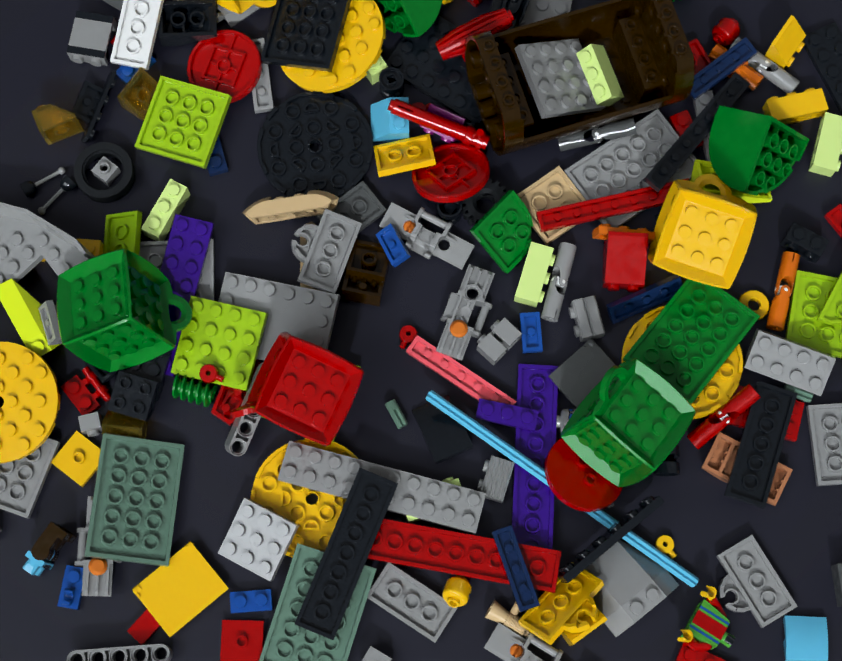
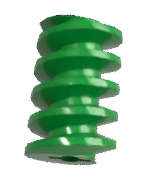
[172,373,217,408]

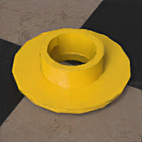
[739,290,769,320]

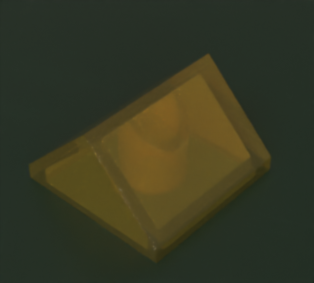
[117,67,158,121]
[102,410,148,439]

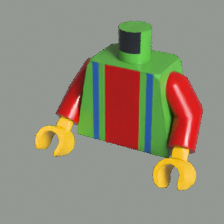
[677,585,735,651]

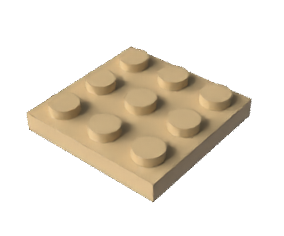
[517,166,586,246]

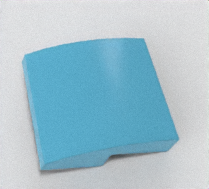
[783,615,828,661]

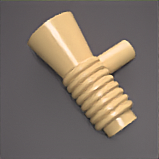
[484,600,530,637]

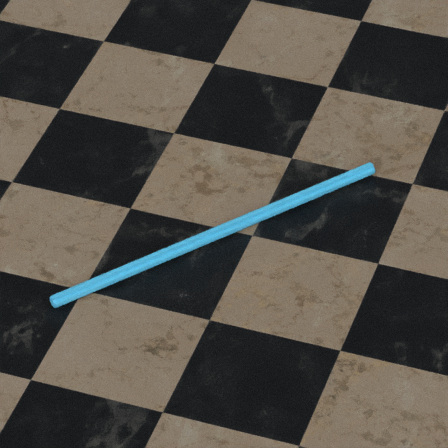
[425,390,699,587]

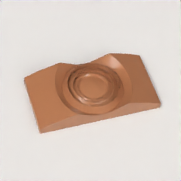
[701,432,793,506]

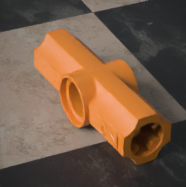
[708,43,764,91]

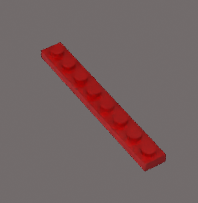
[536,178,689,232]

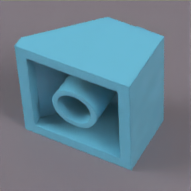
[371,97,409,142]

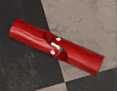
[687,384,761,450]

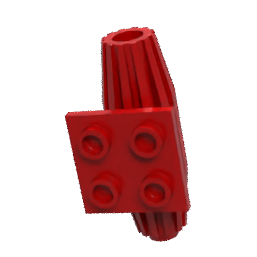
[435,8,515,61]

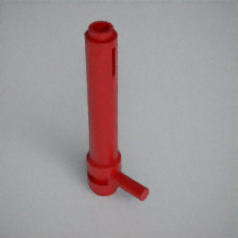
[387,99,490,150]

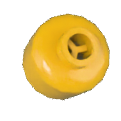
[442,576,472,608]

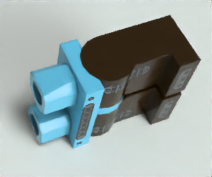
[22,522,77,576]

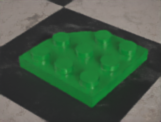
[469,190,533,274]

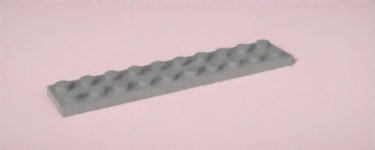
[277,441,486,534]

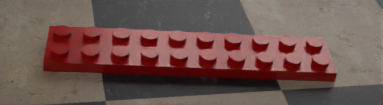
[367,519,562,593]

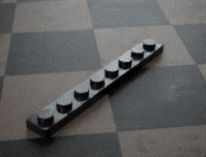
[643,72,750,192]

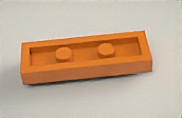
[592,224,655,244]

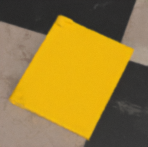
[132,541,229,637]

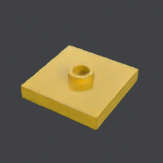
[51,430,100,487]

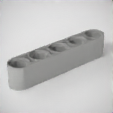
[225,362,263,456]
[66,644,173,661]

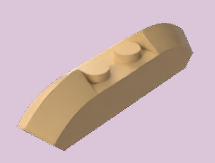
[242,190,339,225]

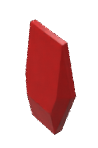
[211,360,261,426]

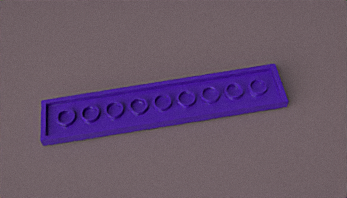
[512,364,559,549]

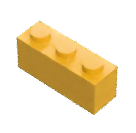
[762,88,829,125]

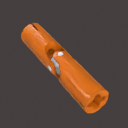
[766,251,800,331]

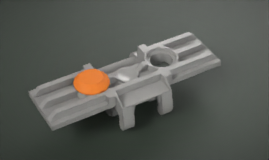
[75,496,122,597]

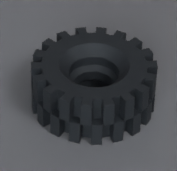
[462,178,507,226]

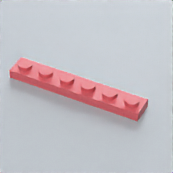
[406,335,517,405]

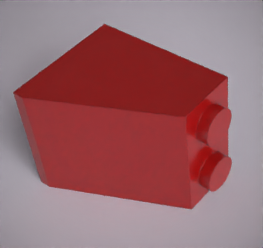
[602,231,649,292]

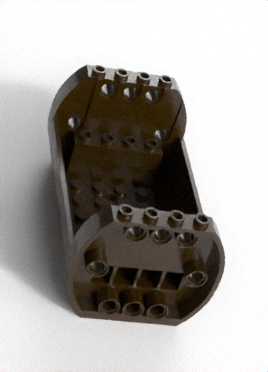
[465,0,694,156]

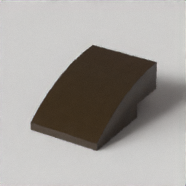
[341,239,390,307]

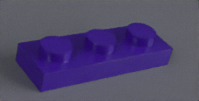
[475,398,539,432]

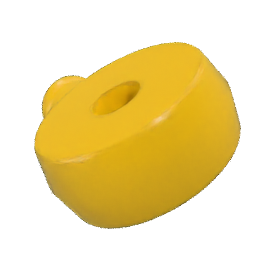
[655,535,677,559]

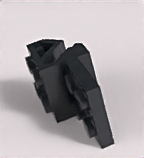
[107,349,173,421]

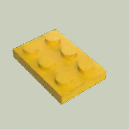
[373,133,436,177]

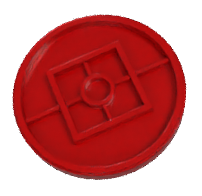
[187,29,262,103]
[412,143,490,203]
[545,438,623,512]

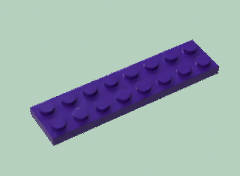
[160,214,215,377]

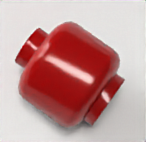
[712,17,740,46]

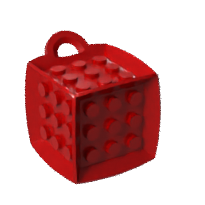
[230,332,364,446]

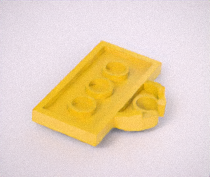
[518,562,604,645]

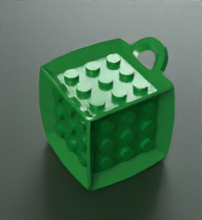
[57,248,192,372]
[561,358,696,487]

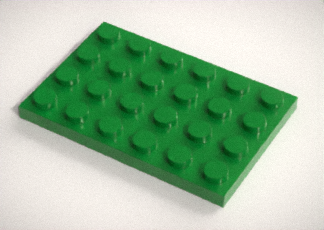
[623,279,760,405]

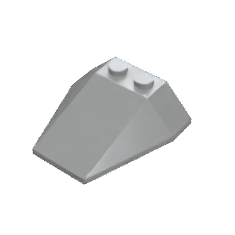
[584,540,679,637]

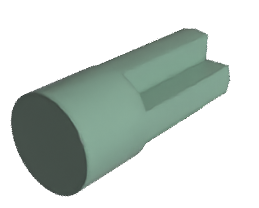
[784,384,814,403]
[385,399,408,429]

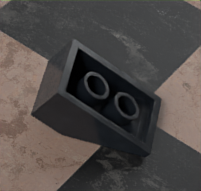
[159,0,217,46]

